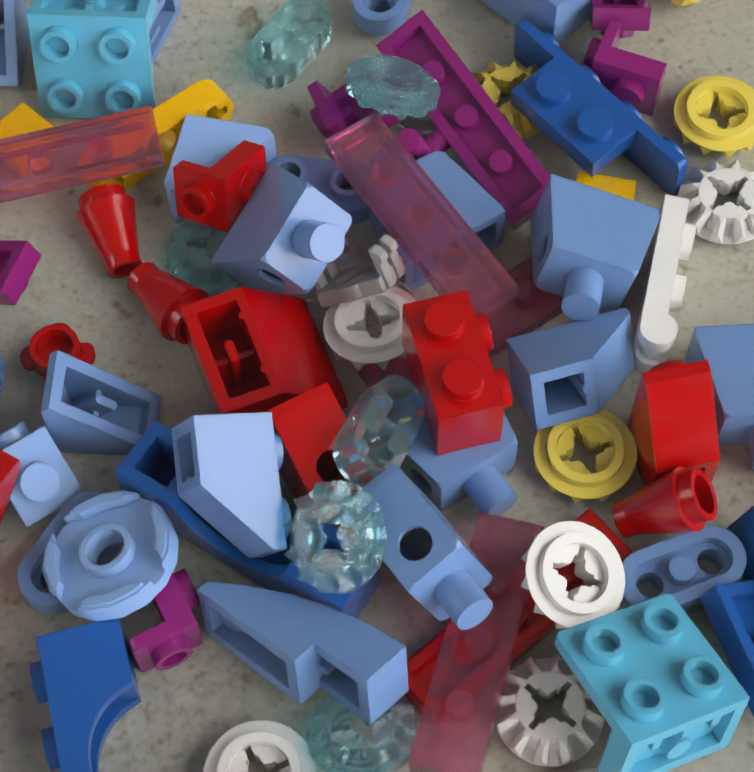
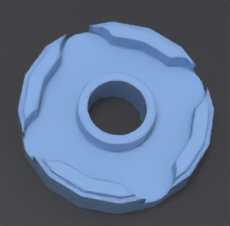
[42,490,179,622]

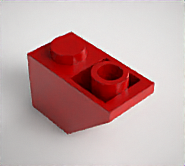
[627,360,720,487]

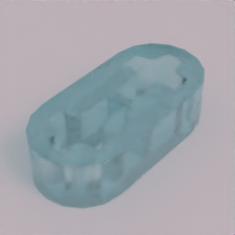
[246,0,332,89]
[333,374,425,487]

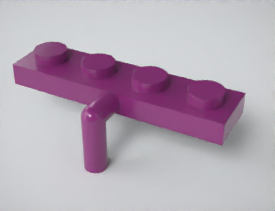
[376,10,550,230]

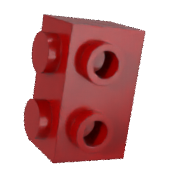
[402,290,513,456]

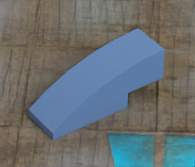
[197,581,409,725]

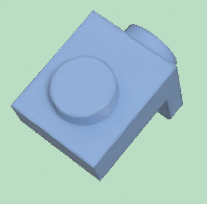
[0,421,84,527]

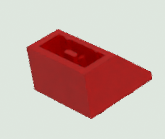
[180,287,348,414]

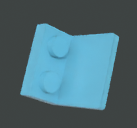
[27,0,158,120]
[555,594,750,772]

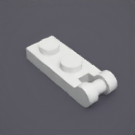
[633,194,696,372]

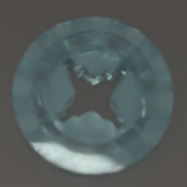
[345,55,441,120]
[166,219,244,295]
[283,480,387,594]
[306,697,418,772]

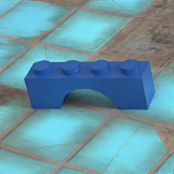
[115,420,381,618]
[29,618,141,772]

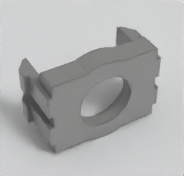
[314,234,407,308]

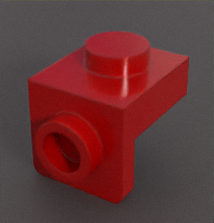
[173,140,266,232]

